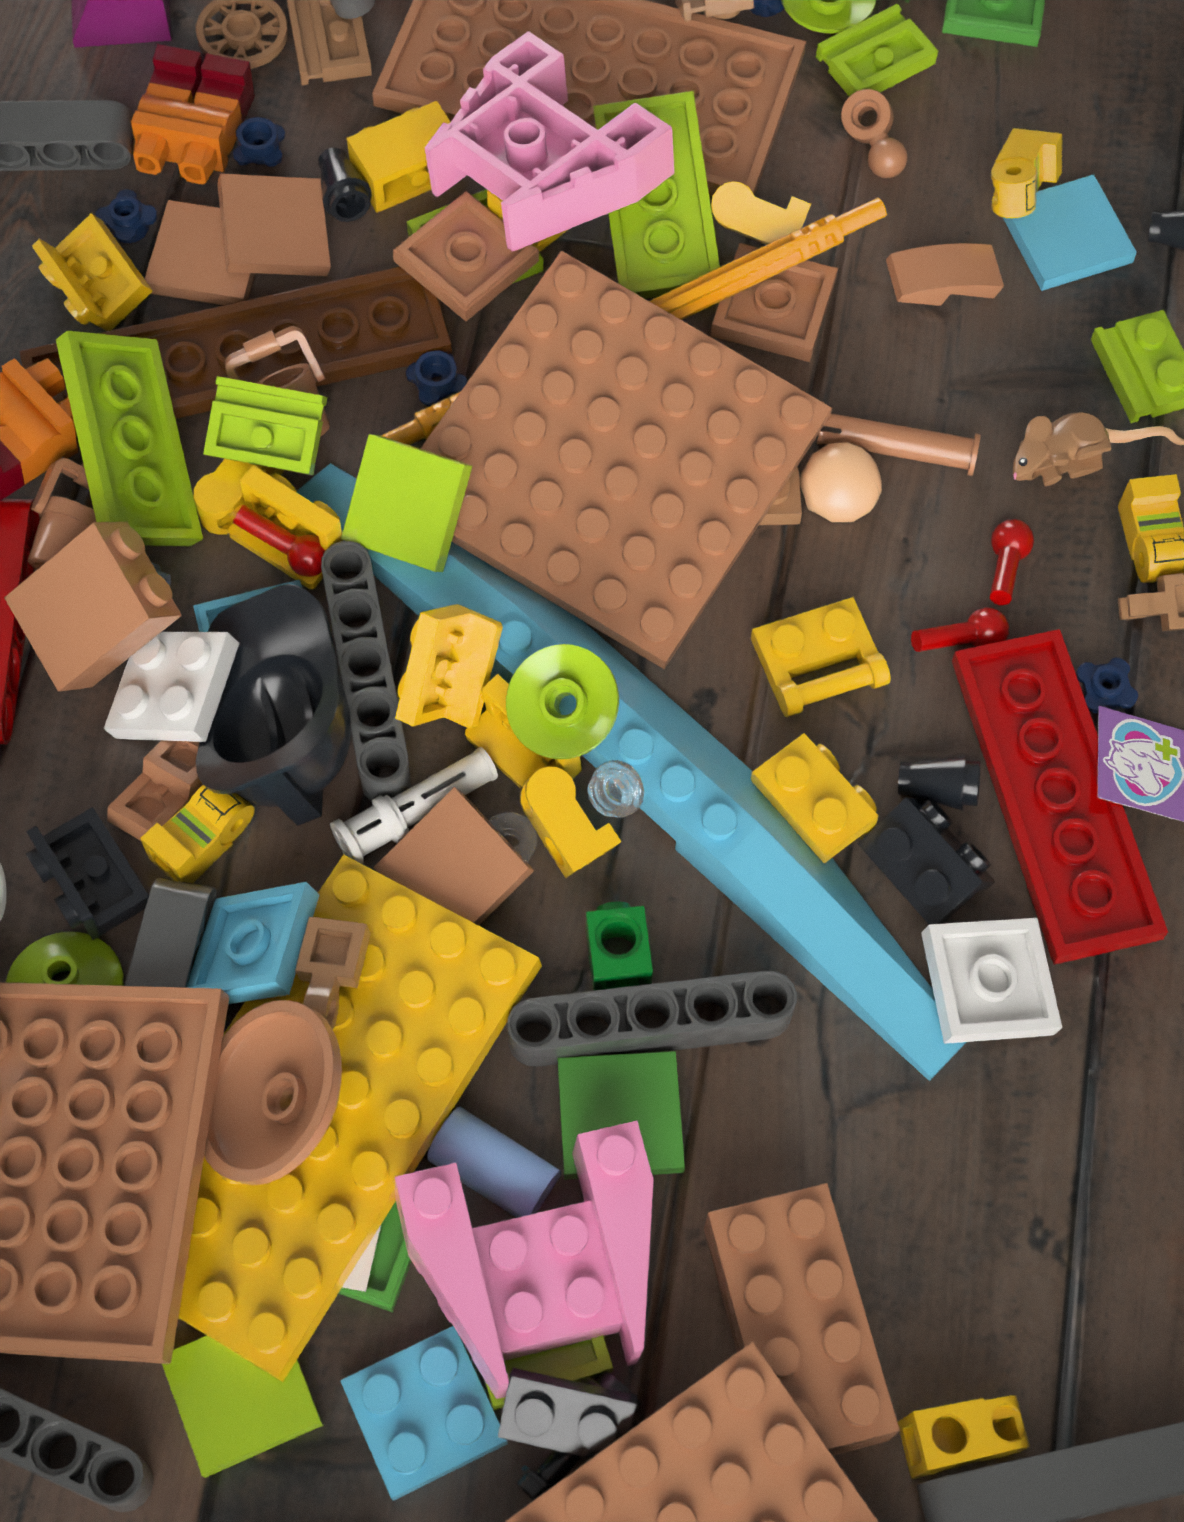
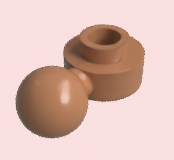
[841,89,907,178]

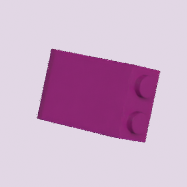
[72,0,171,48]

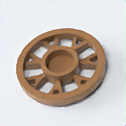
[196,0,288,69]

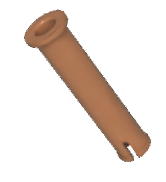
[817,413,981,476]

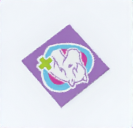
[1098,706,1184,822]

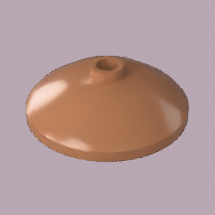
[204,1000,342,1185]

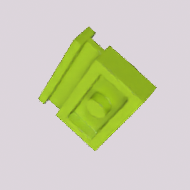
[816,4,938,97]
[1091,310,1184,423]
[203,376,327,475]

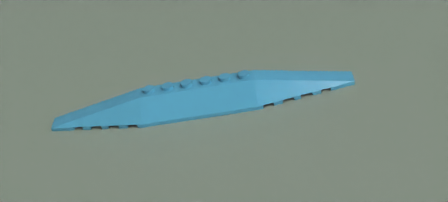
[297,463,967,1081]

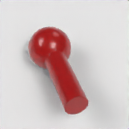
[233,505,325,577]
[990,519,1034,605]
[911,607,1009,652]

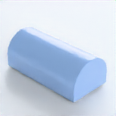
[427,1106,561,1218]

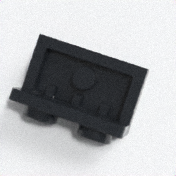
[857,797,995,925]
[26,807,149,940]

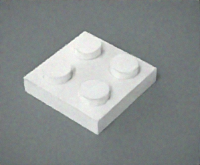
[104,632,239,742]
[921,918,1062,1044]

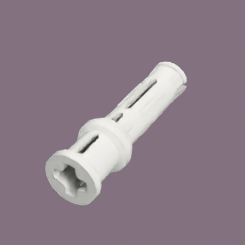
[330,747,498,864]

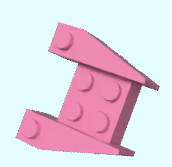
[425,31,674,252]
[395,1121,653,1399]

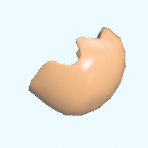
[799,442,882,522]

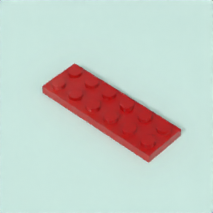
[952,629,1168,965]

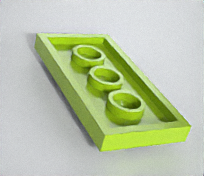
[593,91,720,299]
[55,331,203,546]

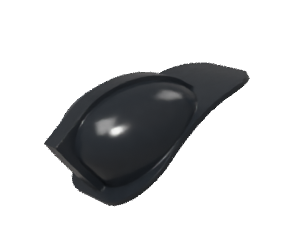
[196,584,351,826]

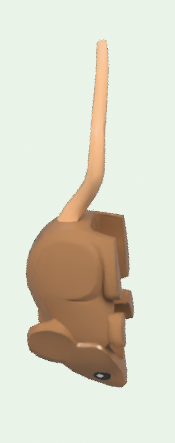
[1013,412,1184,486]

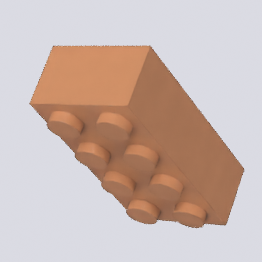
[704,1183,900,1456]

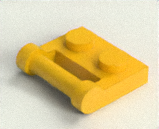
[751,597,891,717]

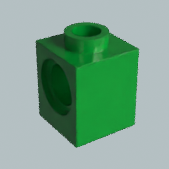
[585,901,653,991]

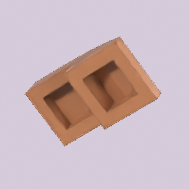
[886,243,1004,306]
[107,740,203,841]

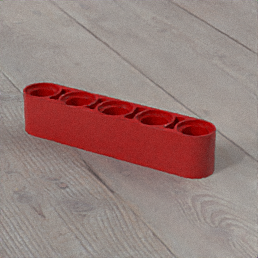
[0,498,40,744]

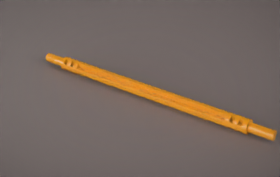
[381,197,887,445]

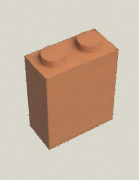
[4,522,182,692]

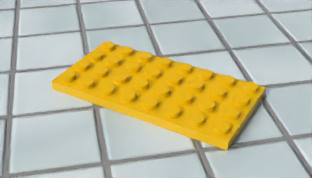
[178,854,542,1382]

